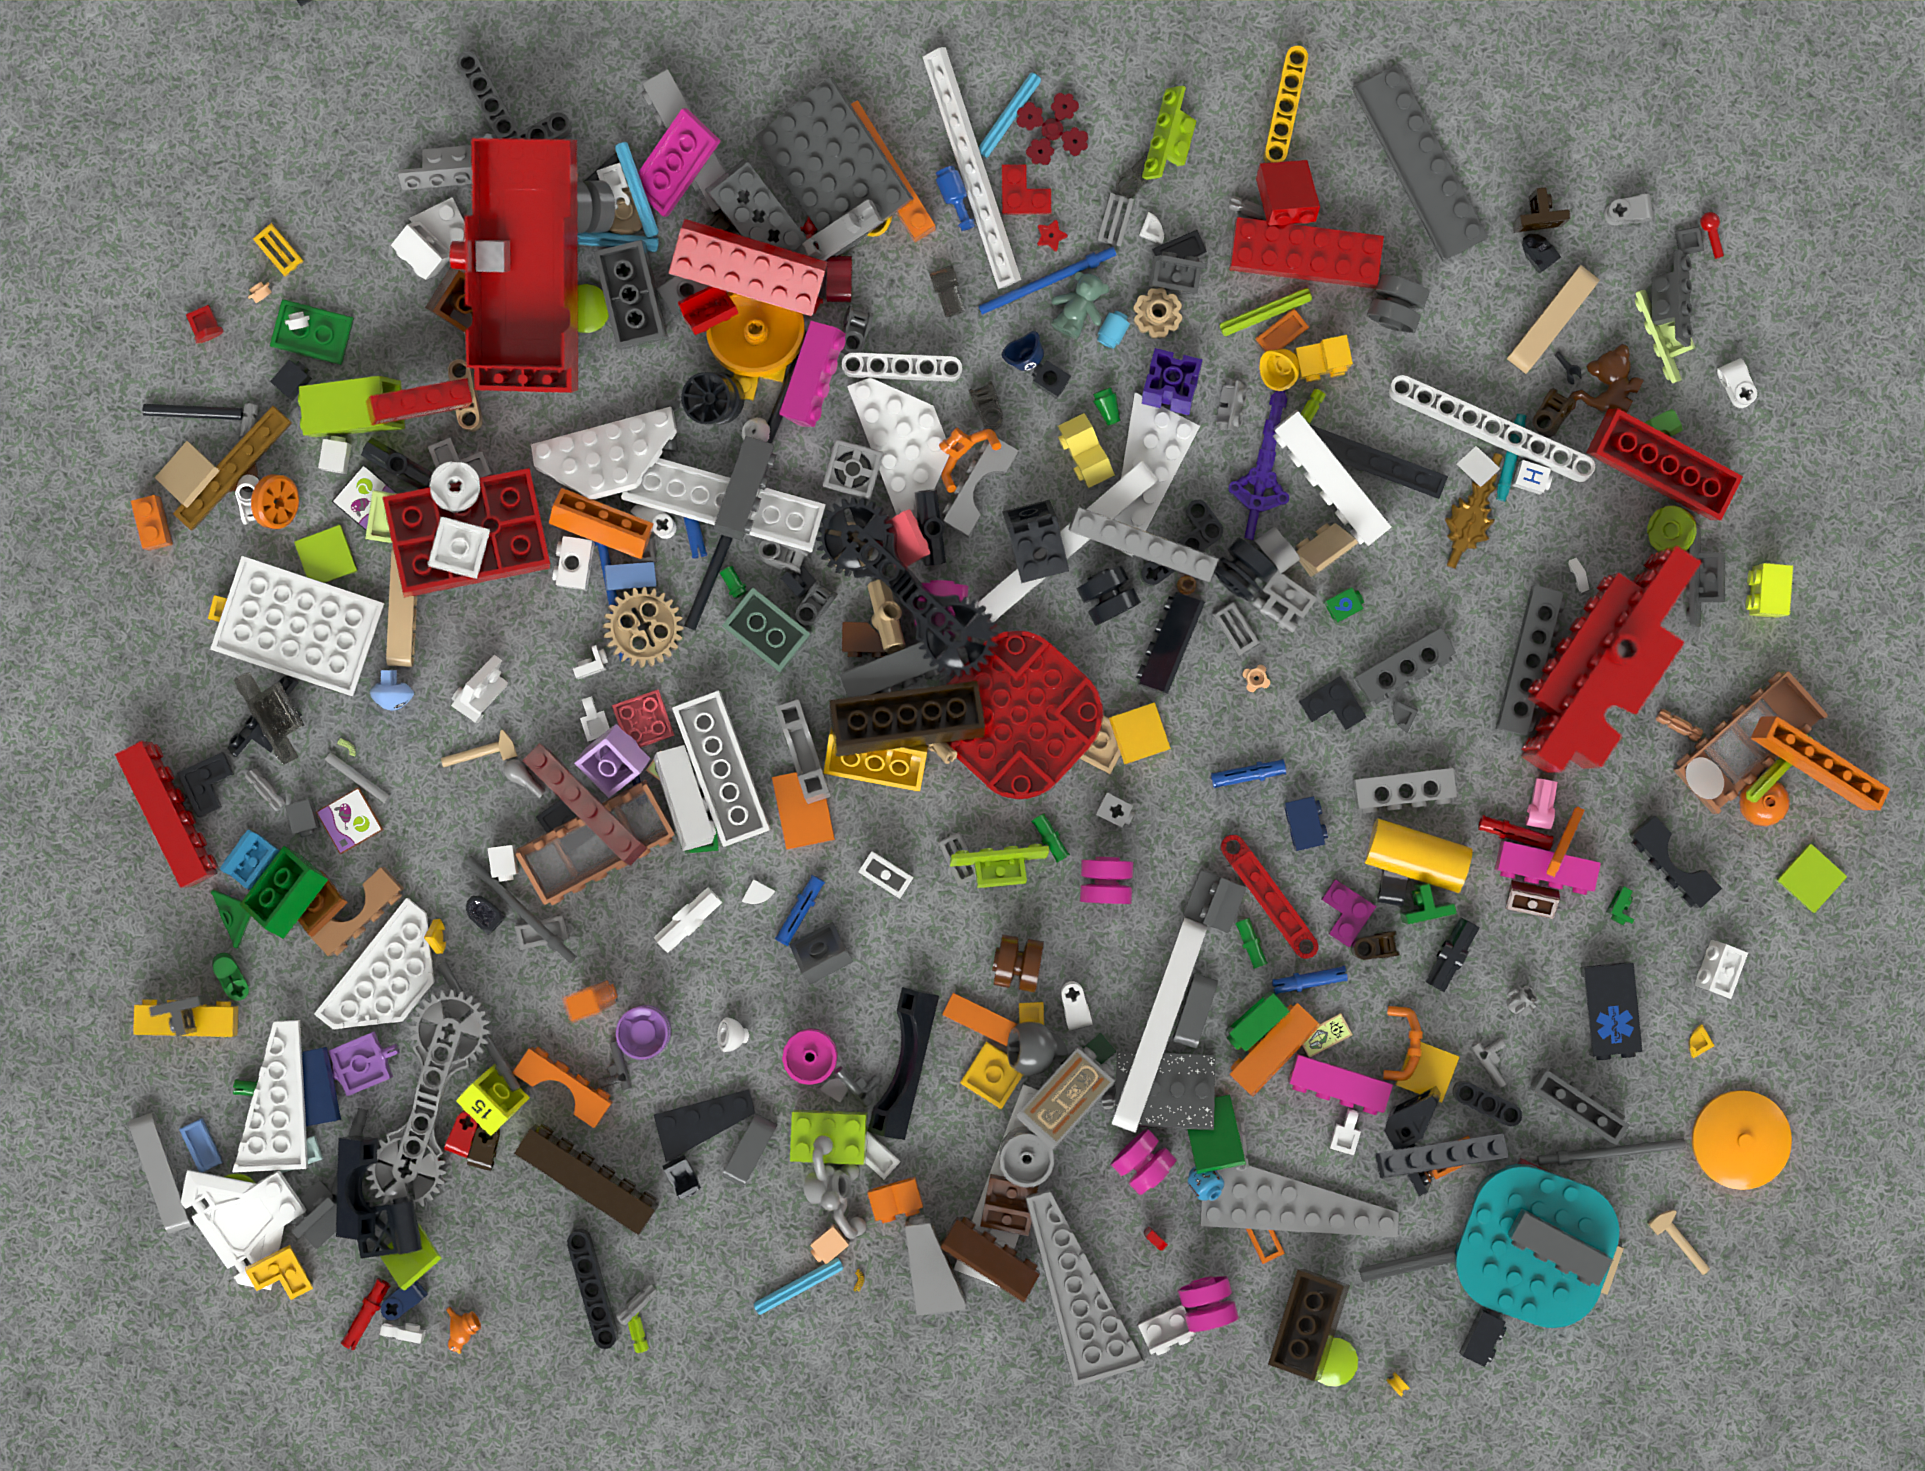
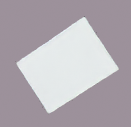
[1457,446,1500,487]

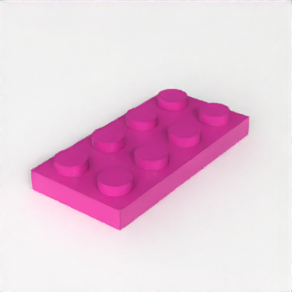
[638,108,721,217]

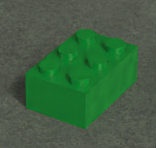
[239,845,328,939]

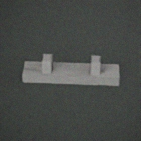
[794,199,883,261]

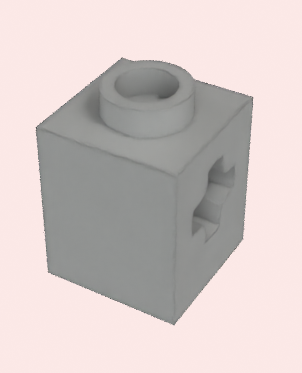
[1095,793,1135,828]

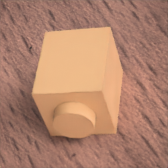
[810,1224,850,1264]

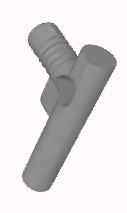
[1472,1038,1507,1089]

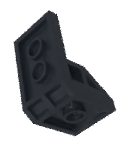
[1384,1086,1441,1197]

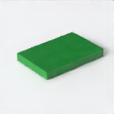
[270,299,354,365]
[1187,1094,1246,1174]

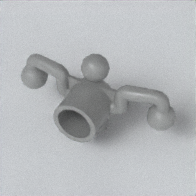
[804,1135,867,1239]

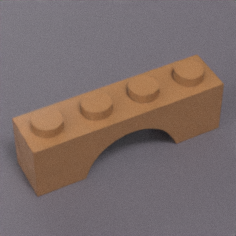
[309,867,404,956]

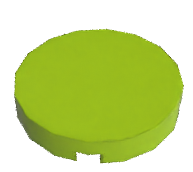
[1647,505,1697,552]

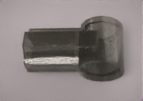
[929,265,965,318]

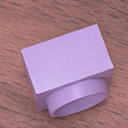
[575,724,651,798]

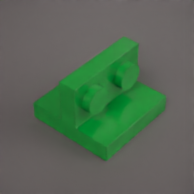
[1400,883,1457,925]

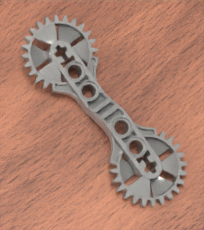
[366,989,491,1209]

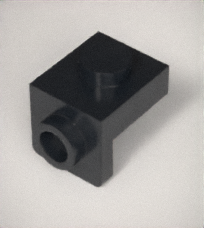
[663,1155,701,1199]

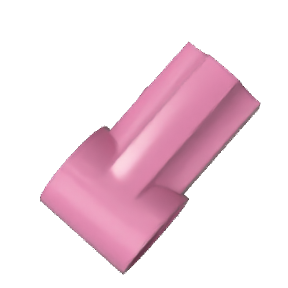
[1525,778,1558,830]

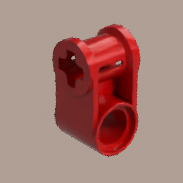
[444,1111,480,1158]

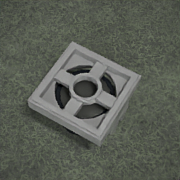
[823,439,883,500]

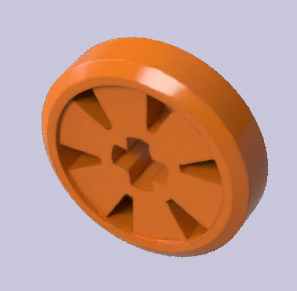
[251,474,299,529]

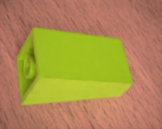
[298,376,405,437]

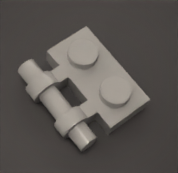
[1252,572,1317,633]

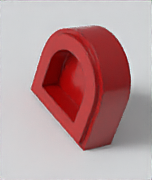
[1144,1226,1169,1251]

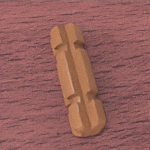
[1656,709,1703,741]

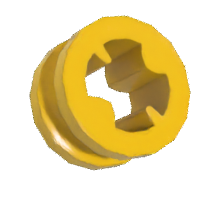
[1386,1372,1410,1397]

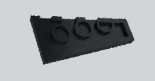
[654,1089,755,1162]

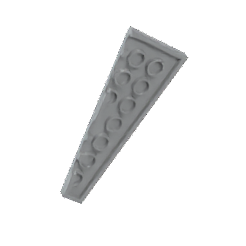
[1200,1165,1399,1237]
[1025,1190,1144,1386]

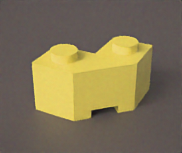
[1058,413,1115,488]

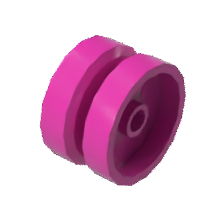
[782,1028,838,1085]

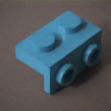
[220,830,280,890]

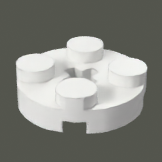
[430,462,480,513]

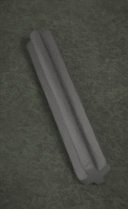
[1359,1247,1456,1282]

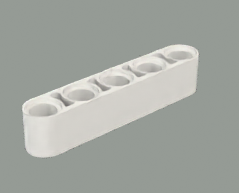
[842,353,962,381]

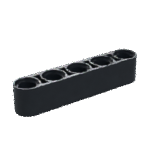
[567,1229,618,1349]

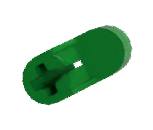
[212,952,249,1001]

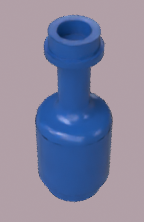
[936,165,975,232]

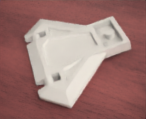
[181,1170,307,1290]

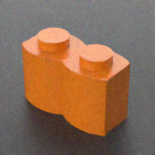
[867,1177,923,1223]

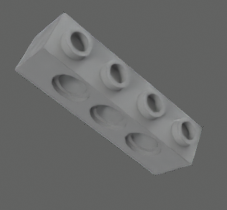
[1353,768,1457,813]

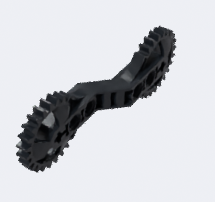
[816,497,999,677]

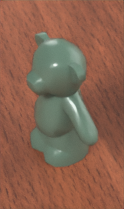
[1051,272,1110,340]

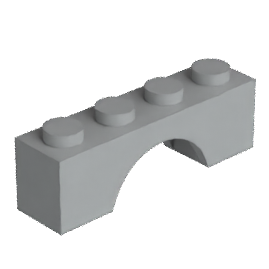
[942,439,1019,537]
[775,699,831,804]

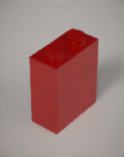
[1256,160,1320,226]

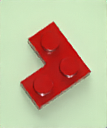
[1002,164,1051,215]

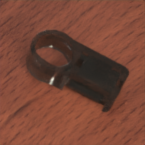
[1115,152,1150,199]

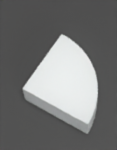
[1139,212,1164,245]
[1568,558,1589,593]
[742,879,775,904]

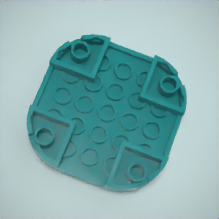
[1454,1164,1619,1328]

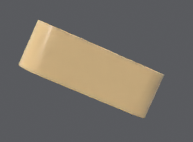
[448,359,482,432]

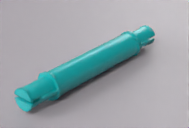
[1496,413,1527,502]

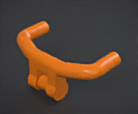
[939,428,1001,493]
[1383,1006,1423,1081]

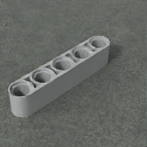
[129,1112,194,1234]

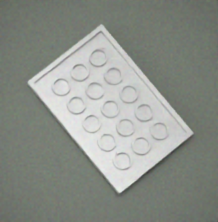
[210,556,385,696]

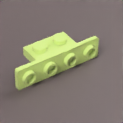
[1635,290,1695,383]

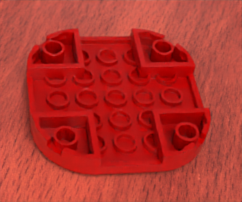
[946,631,1104,799]

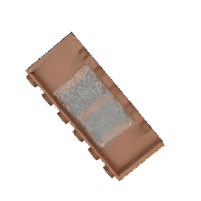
[1674,671,1828,814]

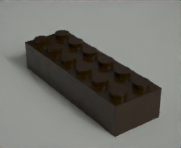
[829,681,985,757]
[514,1123,659,1235]

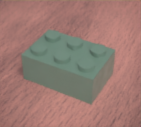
[722,587,812,673]

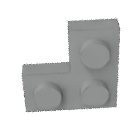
[428,438,492,484]

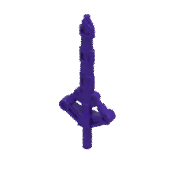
[1228,390,1289,540]

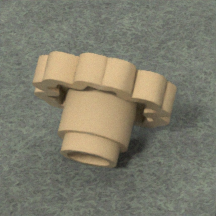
[1133,288,1182,339]

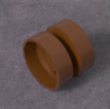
[992,934,1044,993]

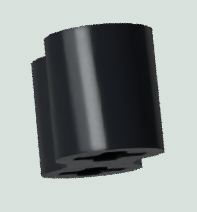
[1377,869,1409,907]

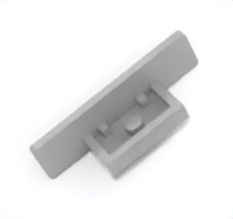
[398,145,472,190]

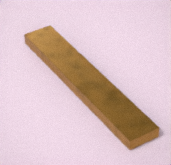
[173,406,292,531]

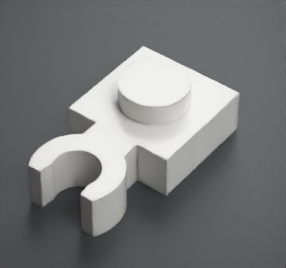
[597,163,631,210]
[380,1323,426,1344]

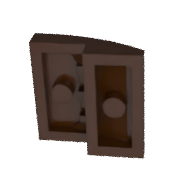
[980,1174,1039,1236]

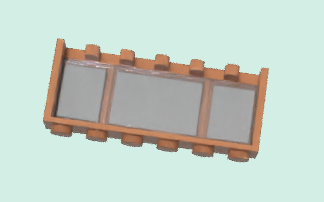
[515,779,675,905]

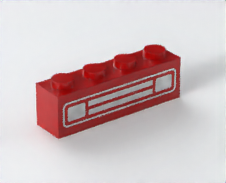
[366,378,473,426]

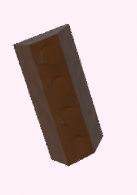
[940,1216,1040,1303]

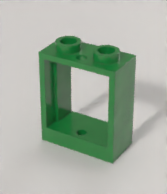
[1226,991,1290,1051]

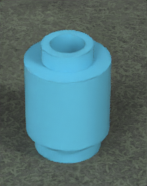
[1097,310,1130,349]

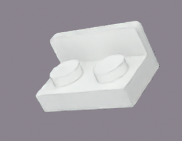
[460,655,508,714]
[1695,940,1748,999]
[1138,1304,1196,1355]

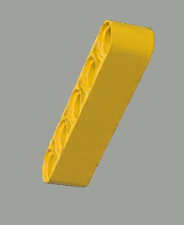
[1264,46,1308,163]

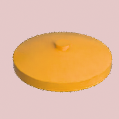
[706,292,805,377]
[1692,1090,1792,1190]

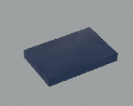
[302,1047,341,1126]

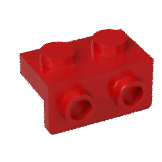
[678,286,739,335]

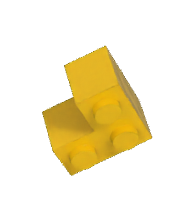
[1294,335,1353,382]

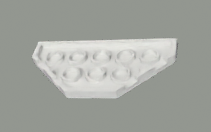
[847,378,949,518]
[531,407,677,500]
[314,898,435,1029]

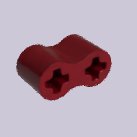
[826,256,852,302]

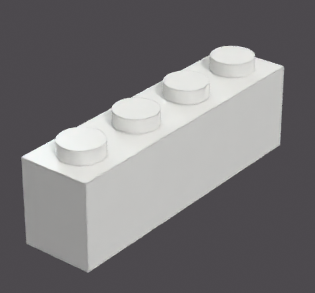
[654,745,716,851]

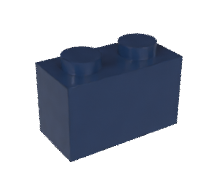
[1283,796,1328,851]

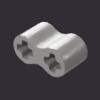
[1254,527,1300,574]

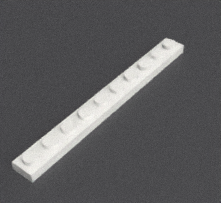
[923,47,1021,289]

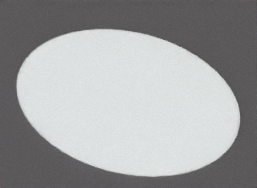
[1686,757,1724,799]

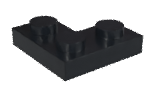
[1299,676,1367,730]
[177,752,234,818]

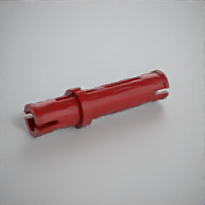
[1478,815,1554,851]
[341,1278,391,1350]

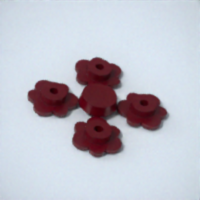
[1016,93,1088,165]

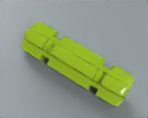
[1300,389,1326,424]
[624,1308,649,1353]

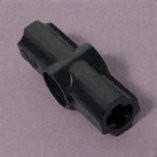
[361,437,433,490]
[914,489,946,566]
[1425,917,1480,992]

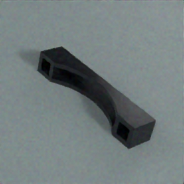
[868,987,939,1140]

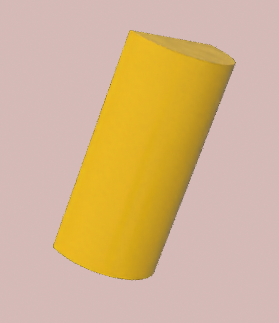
[823,727,928,792]
[1365,818,1473,893]

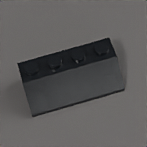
[1136,592,1205,695]

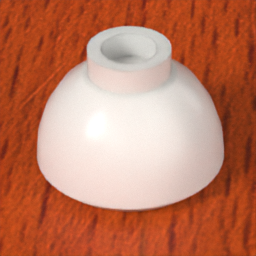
[717,1017,749,1052]

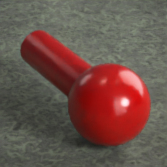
[1700,212,1724,259]

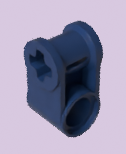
[381,1280,428,1320]

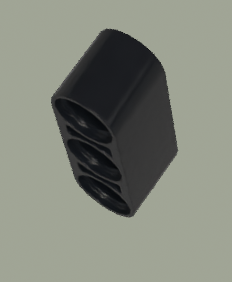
[1452,1081,1522,1127]

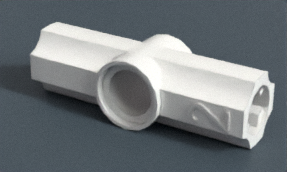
[654,887,723,953]

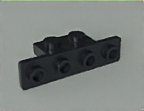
[228,675,302,757]

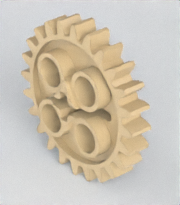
[603,587,684,668]

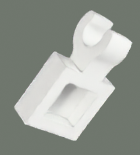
[580,696,610,741]
[1329,1108,1361,1155]

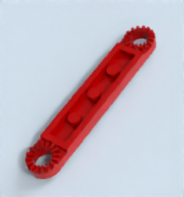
[1220,835,1319,959]

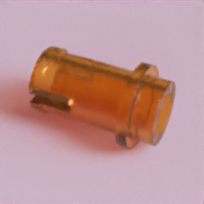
[1177,575,1196,595]

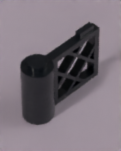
[357,1196,423,1259]

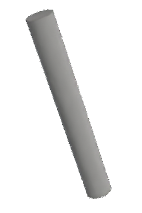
[325,752,390,804]

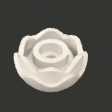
[742,417,770,442]

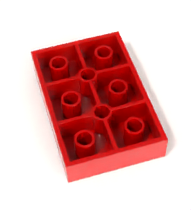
[382,468,550,598]

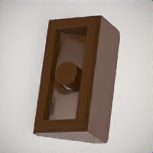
[1505,880,1560,919]

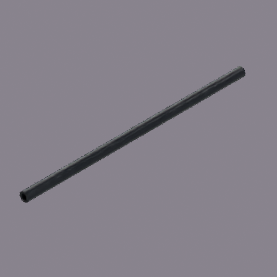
[684,331,807,631]

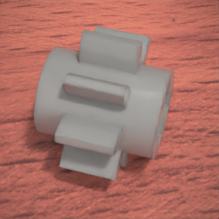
[1506,984,1537,1016]

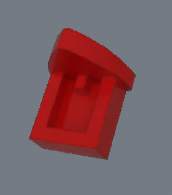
[186,305,224,344]

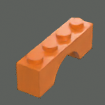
[513,1046,613,1128]

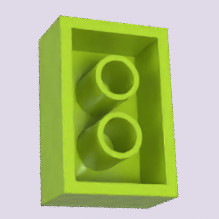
[790,1109,868,1165]

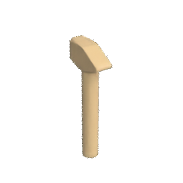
[441,730,518,767]
[1647,1210,1710,1275]

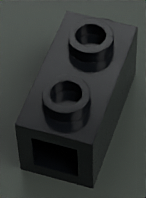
[1459,1308,1506,1367]

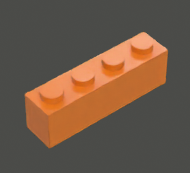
[549,488,654,559]
[1229,1003,1321,1097]

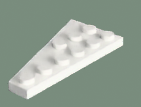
[1111,393,1200,557]
[232,1020,308,1172]

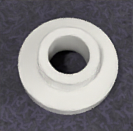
[285,312,310,330]

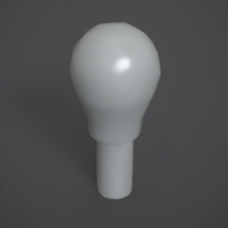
[504,760,545,798]

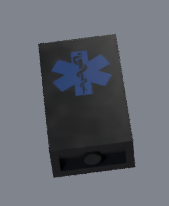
[1580,962,1643,1060]

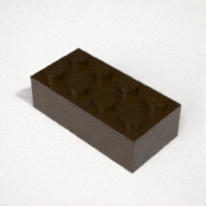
[1268,1269,1350,1381]

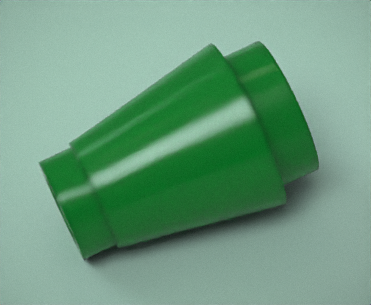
[1093,387,1121,426]

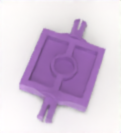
[328,1031,400,1096]

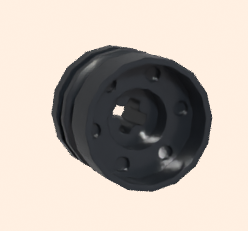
[1213,537,1277,602]

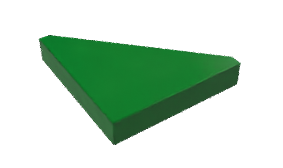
[211,889,251,948]

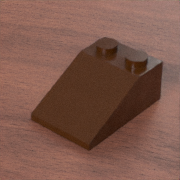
[425,267,473,334]

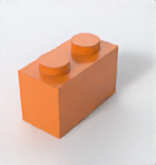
[131,495,173,551]

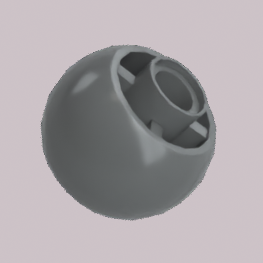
[1007,1021,1057,1075]

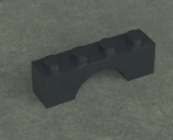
[1629,815,1722,908]
[336,1135,378,1240]

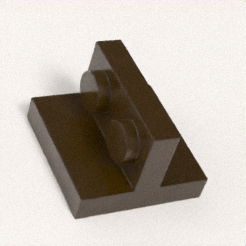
[1512,187,1571,233]

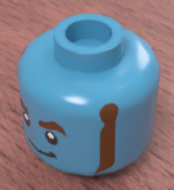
[1187,1166,1224,1201]

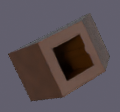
[842,622,887,658]

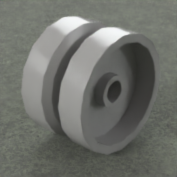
[999,1126,1054,1187]

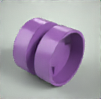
[616,1005,671,1060]

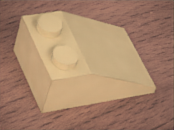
[1296,523,1358,577]

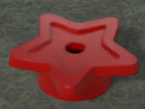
[1037,220,1068,252]

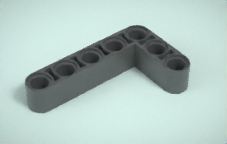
[456,51,572,140]

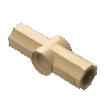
[868,579,906,654]

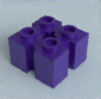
[1141,348,1203,415]

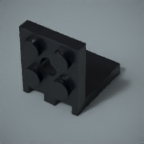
[1002,499,1069,583]

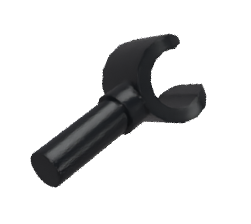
[1555,352,1582,384]

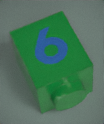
[1324,587,1364,624]

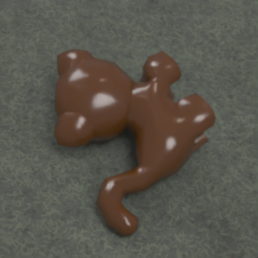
[1568,344,1644,413]

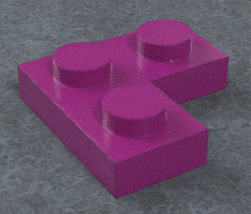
[1321,879,1377,948]

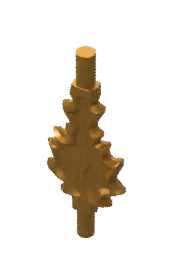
[1445,453,1503,569]

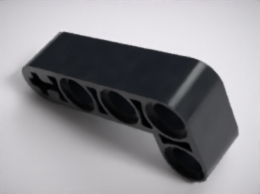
[1140,500,1223,586]

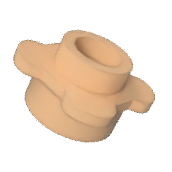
[248,282,272,303]
[1243,665,1270,692]

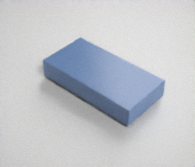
[604,562,656,591]
[179,1118,223,1173]

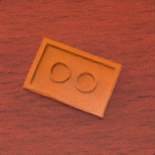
[772,772,835,850]

